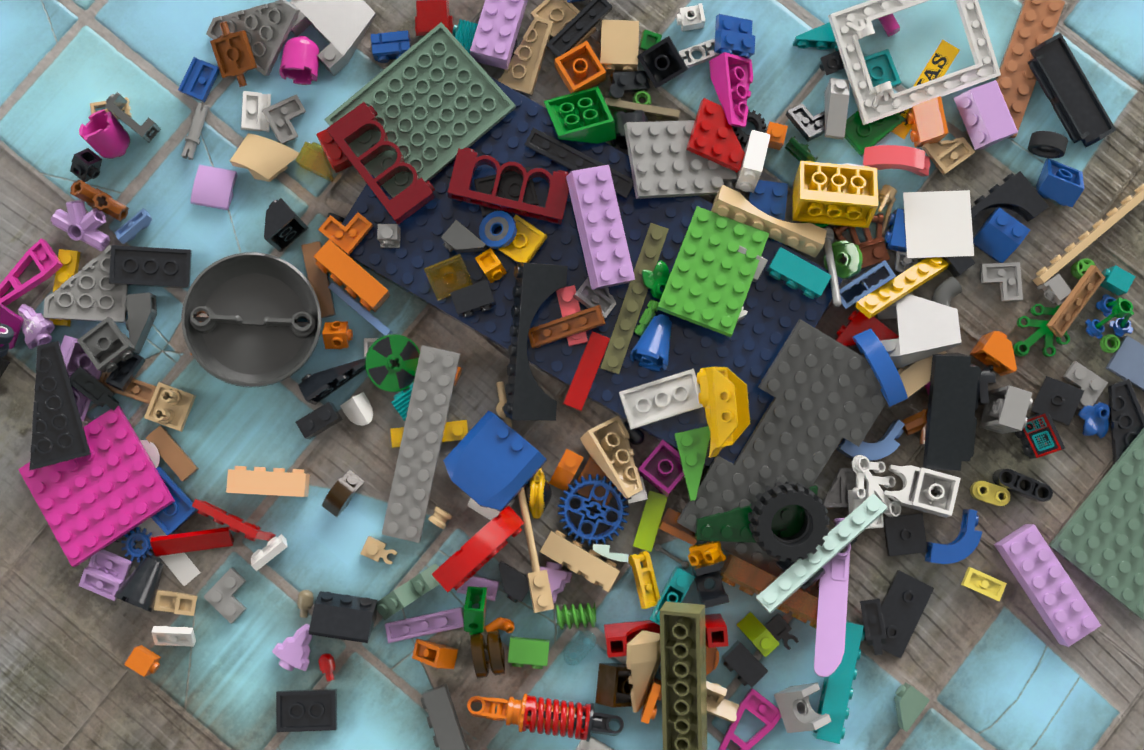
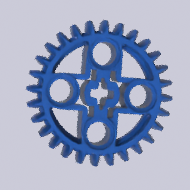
[558,474,629,546]

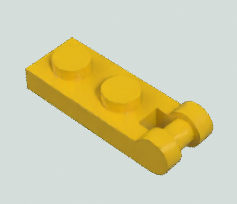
[628,551,660,609]

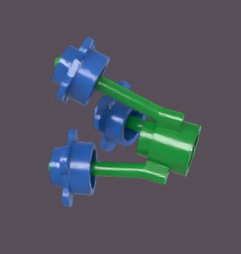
[1085,294,1134,339]

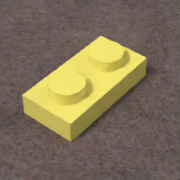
[961,567,1007,601]

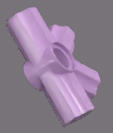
[51,200,110,251]

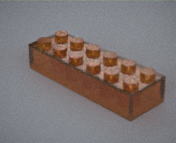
[720,554,818,629]

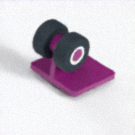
[0,303,24,357]

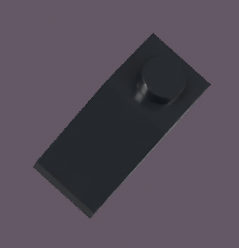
[499,560,529,603]

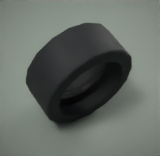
[1028,131,1068,158]

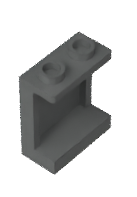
[105,92,161,143]

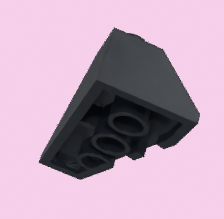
[298,358,366,405]

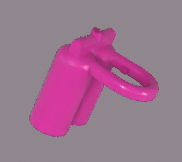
[878,14,900,37]

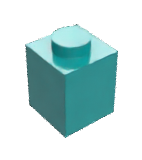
[1100,265,1136,296]

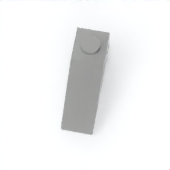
[824,78,849,140]

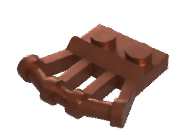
[832,213,890,269]

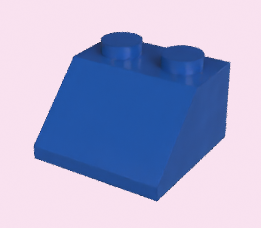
[1036,158,1084,207]
[973,207,1030,263]

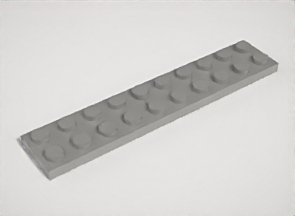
[381,345,461,543]

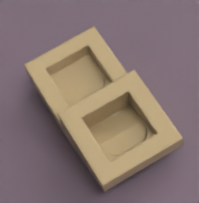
[154,590,197,616]

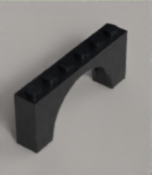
[942,171,1049,278]

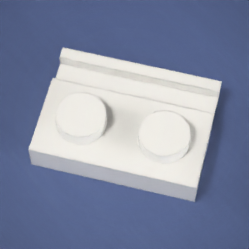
[241,91,271,132]

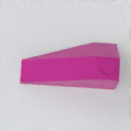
[709,52,753,128]

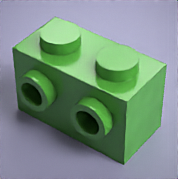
[508,636,550,669]

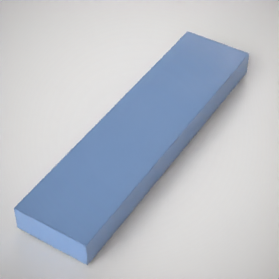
[328,282,393,335]

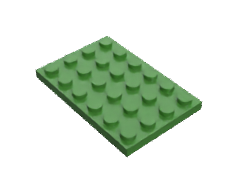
[657,206,769,337]

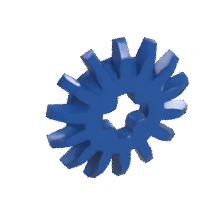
[121,527,153,562]

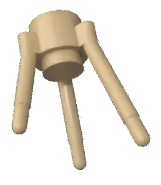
[878,185,897,235]

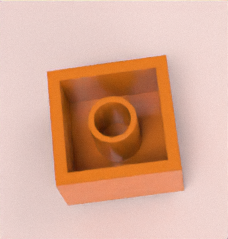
[554,41,606,93]

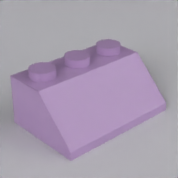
[954,80,1018,150]

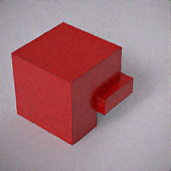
[415,0,453,36]

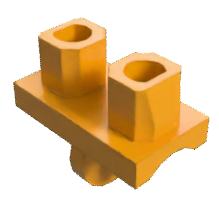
[688,541,727,566]

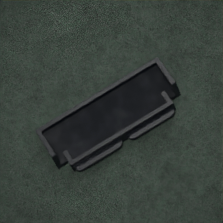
[1028,33,1116,148]
[923,353,982,471]

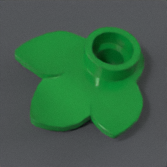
[642,260,671,299]

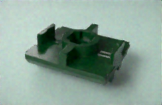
[785,136,818,162]

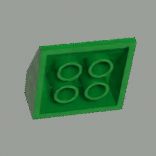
[544,86,616,144]

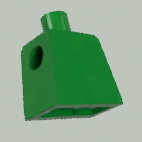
[464,586,487,635]

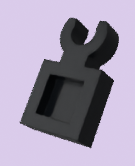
[764,613,799,650]

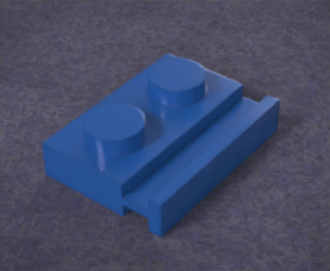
[178,57,220,103]

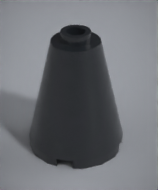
[114,555,164,612]

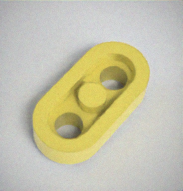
[970,481,1010,506]

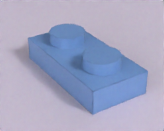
[114,208,152,245]

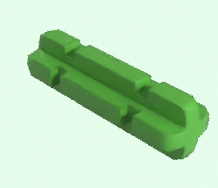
[634,300,659,336]

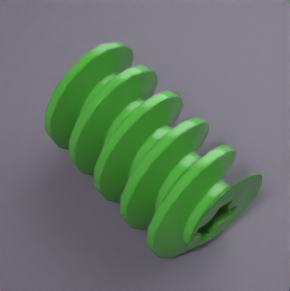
[556,602,596,630]

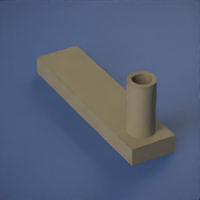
[605,96,680,122]

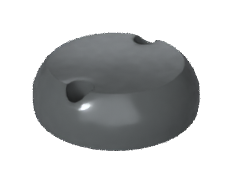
[181,252,322,388]

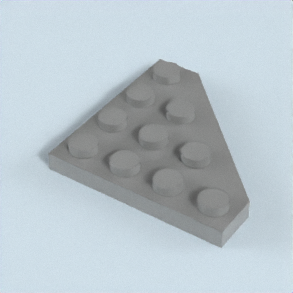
[206,0,300,76]
[43,245,128,323]

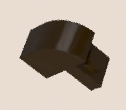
[322,470,365,517]

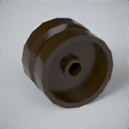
[470,630,505,679]

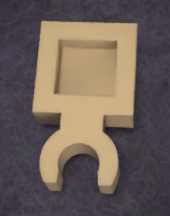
[360,536,398,564]

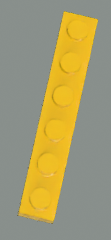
[855,257,949,319]

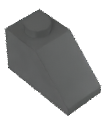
[441,220,487,253]

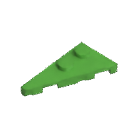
[674,426,711,501]

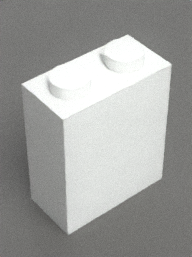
[735,130,770,193]

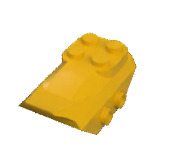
[697,367,750,458]

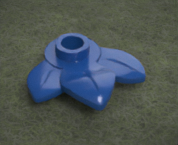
[1078,403,1110,438]

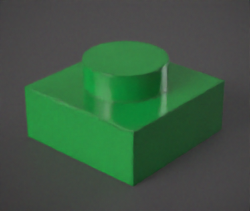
[638,30,662,51]

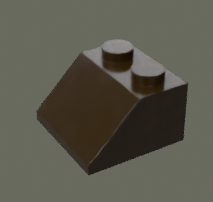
[595,663,633,708]

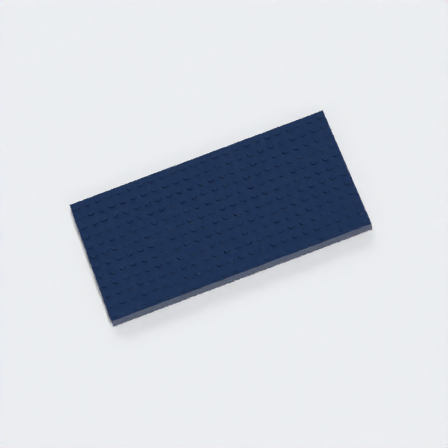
[334,76,843,468]

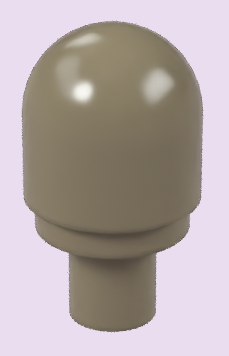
[297,590,314,618]

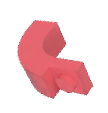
[863,145,930,177]

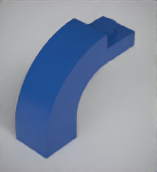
[925,509,982,564]

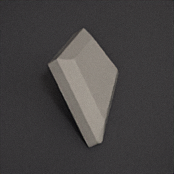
[894,251,918,273]

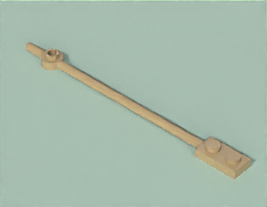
[495,381,554,613]

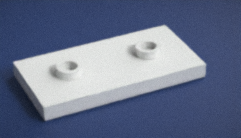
[619,369,703,430]

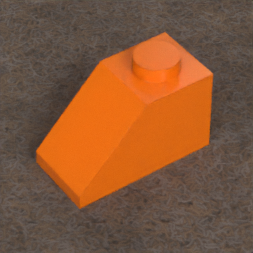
[549,449,584,491]
[412,639,458,669]

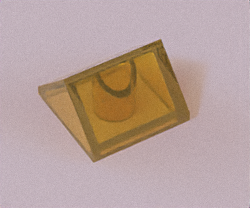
[424,254,473,300]

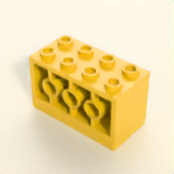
[792,161,878,228]

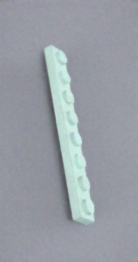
[756,494,888,614]

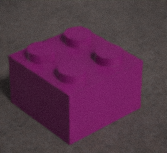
[638,440,684,497]

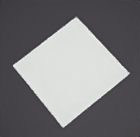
[903,190,974,258]

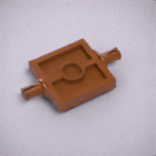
[210,21,257,87]

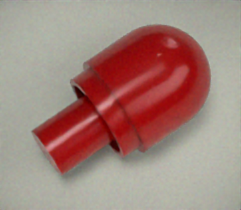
[318,653,336,682]

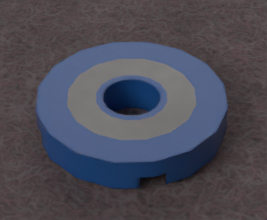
[479,211,517,249]

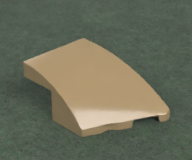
[230,133,302,182]

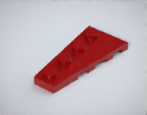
[192,499,276,541]

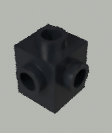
[70,148,102,182]

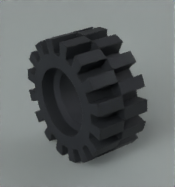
[731,110,766,147]

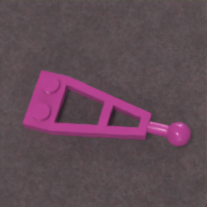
[0,238,63,306]
[718,688,781,750]

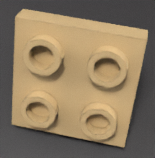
[144,382,196,432]

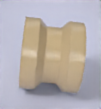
[428,506,452,529]

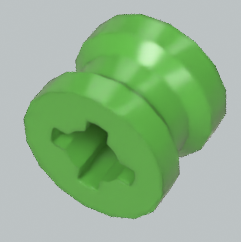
[1071,258,1095,280]

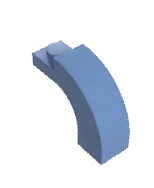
[836,420,905,461]

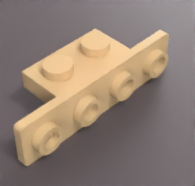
[706,681,739,723]

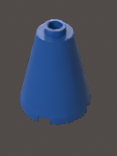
[630,314,672,371]

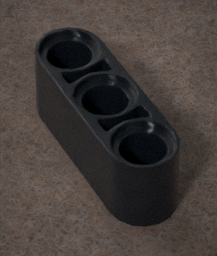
[992,469,1053,502]

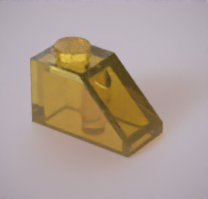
[295,141,334,182]

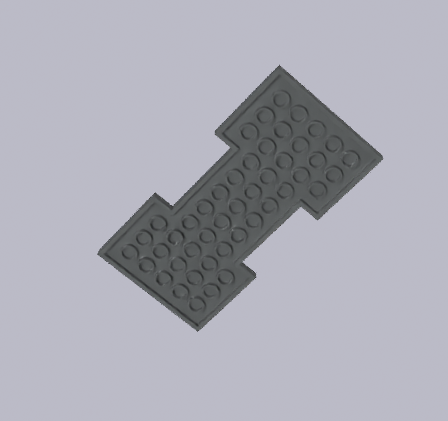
[677,319,887,579]

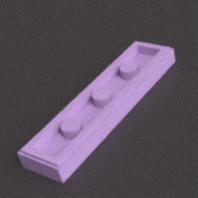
[385,607,464,643]

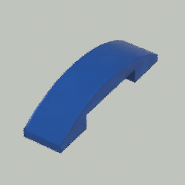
[852,328,908,407]

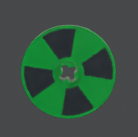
[365,334,420,392]

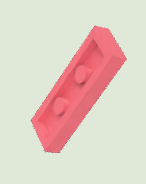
[556,285,588,347]

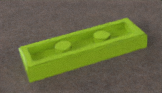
[633,490,668,552]

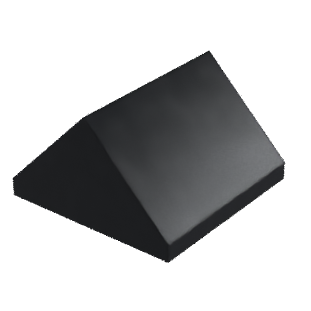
[637,36,688,89]

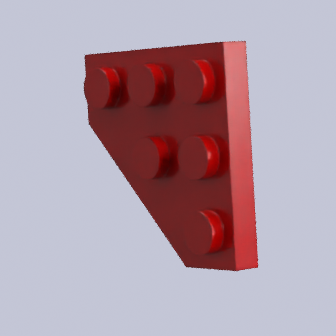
[686,98,745,172]

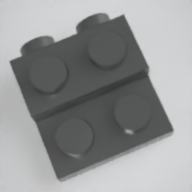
[77,317,136,373]

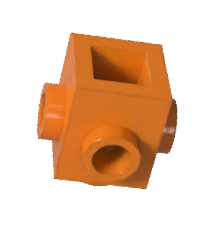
[322,321,353,349]

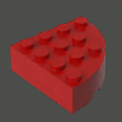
[431,506,524,592]

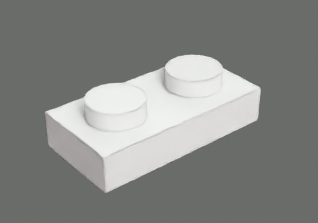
[251,534,288,571]
[151,626,196,647]

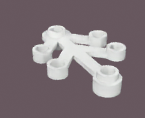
[852,455,901,517]

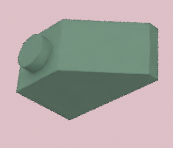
[894,682,930,732]

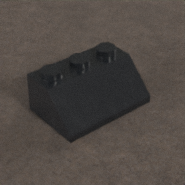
[264,198,309,252]
[309,591,378,643]

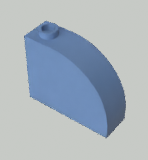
[840,260,896,309]

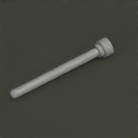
[824,228,842,307]

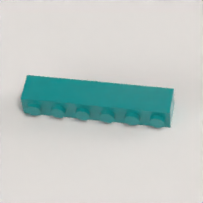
[812,621,865,744]

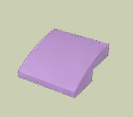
[190,165,238,210]
[79,549,132,601]

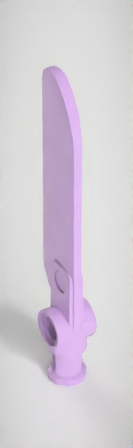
[814,518,851,677]

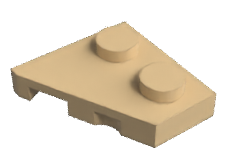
[921,137,975,176]

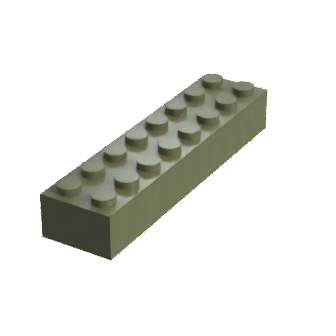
[660,601,707,750]

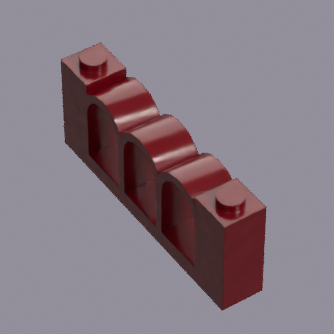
[326,102,435,225]
[447,148,569,225]

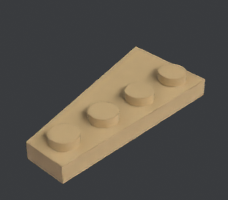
[498,16,554,96]

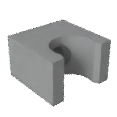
[774,682,831,733]

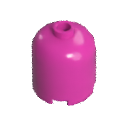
[279,36,320,85]
[79,110,130,159]

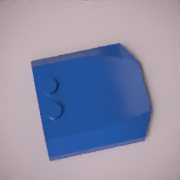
[443,410,547,511]

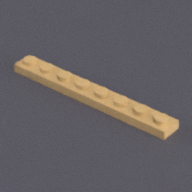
[1032,183,1144,286]

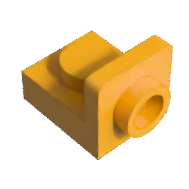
[475,248,507,283]

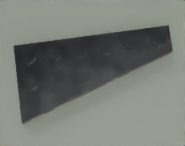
[29,341,91,471]
[1108,379,1144,465]

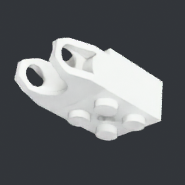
[884,465,960,518]

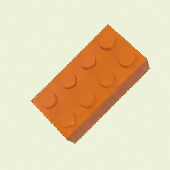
[313,239,390,312]

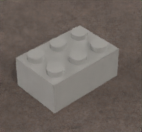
[979,385,1033,434]

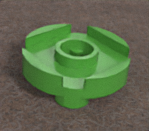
[824,240,863,279]

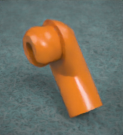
[485,617,515,634]

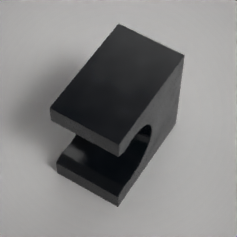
[692,562,729,608]

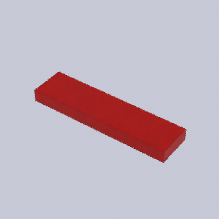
[563,331,610,411]
[150,527,234,556]

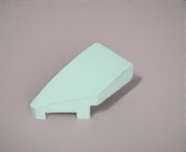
[593,544,629,562]

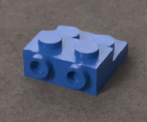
[714,14,755,59]

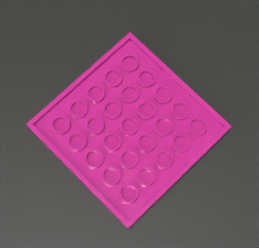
[18,406,175,567]

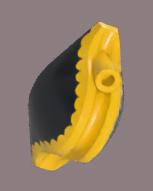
[524,468,552,519]

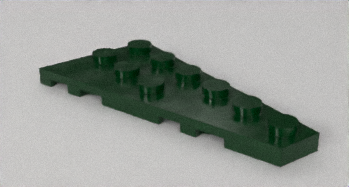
[695,485,818,543]

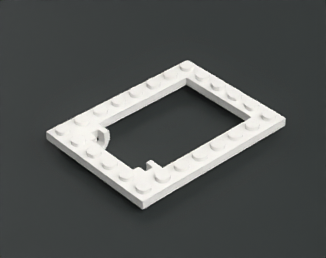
[828,0,1001,125]

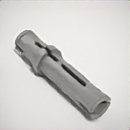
[181,103,210,160]

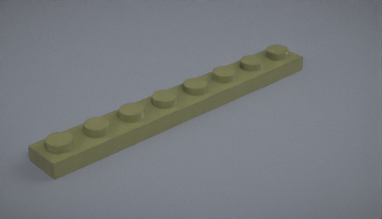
[600,223,669,375]

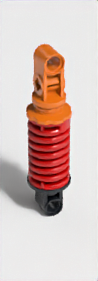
[467,694,624,742]

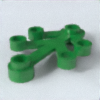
[1013,304,1070,357]

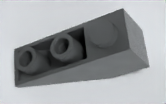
[125,292,157,354]

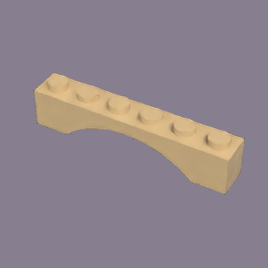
[711,185,827,257]

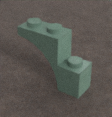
[377,563,439,620]

